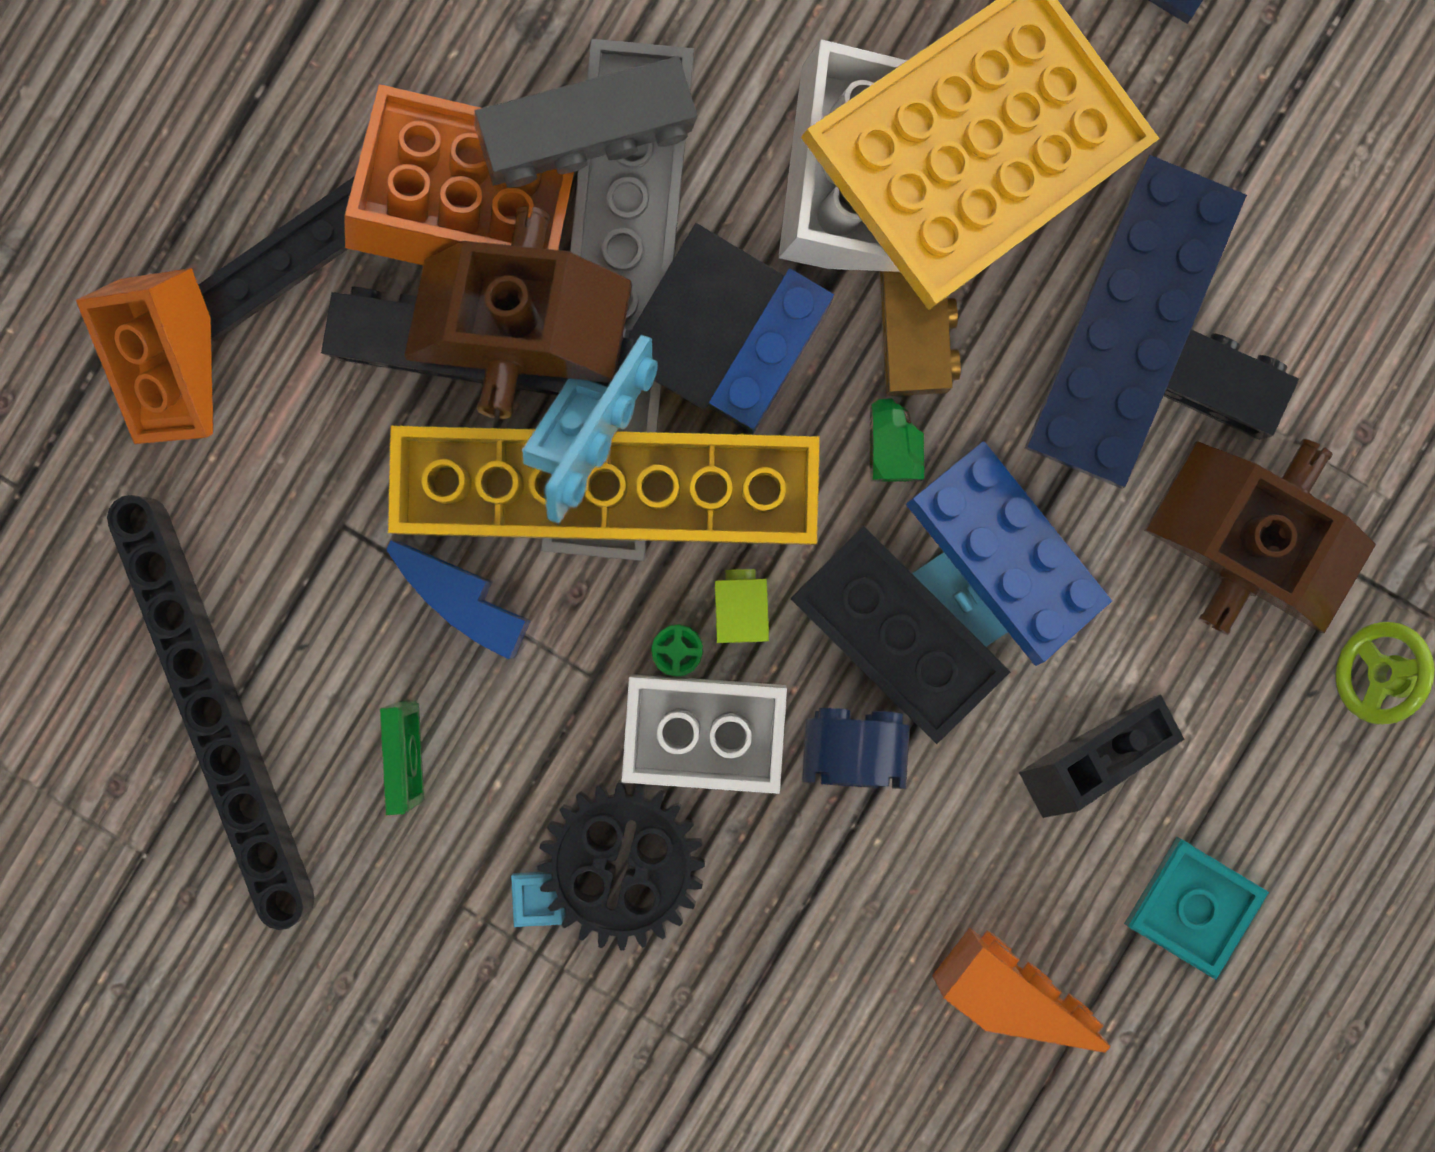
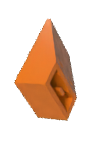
[932,927,1111,1053]

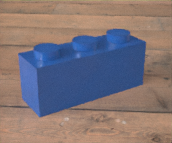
[709,268,834,434]

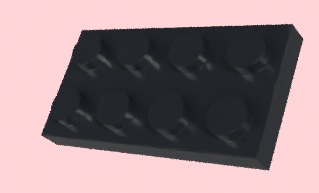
[790,525,1010,744]

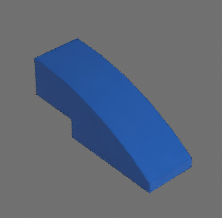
[386,540,531,659]

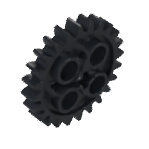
[537,780,705,951]

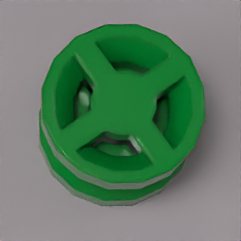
[651,624,704,677]

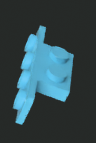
[522,335,658,523]

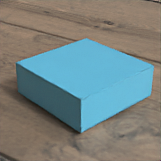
[511,872,566,927]

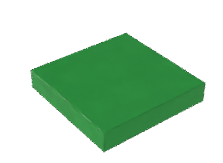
[380,700,424,815]

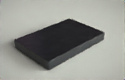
[630,223,784,411]

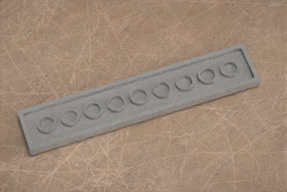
[541,39,694,561]

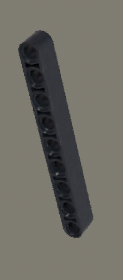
[107,495,315,930]

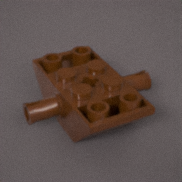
[404,206,632,419]
[1144,439,1376,635]

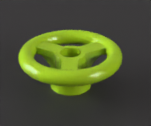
[1335,622,1435,725]

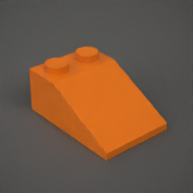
[76,268,213,444]

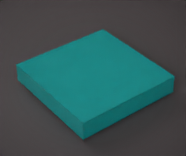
[1124,837,1269,980]

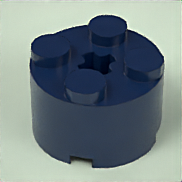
[802,708,910,789]

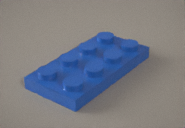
[906,441,1112,666]

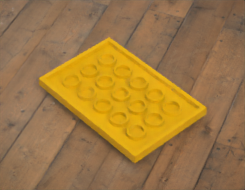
[801,0,1160,310]

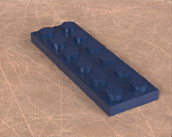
[1024,154,1247,488]

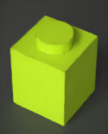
[715,569,769,643]

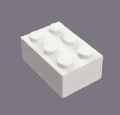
[622,674,787,794]

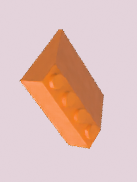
[345,84,574,265]

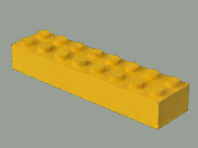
[388,426,820,545]

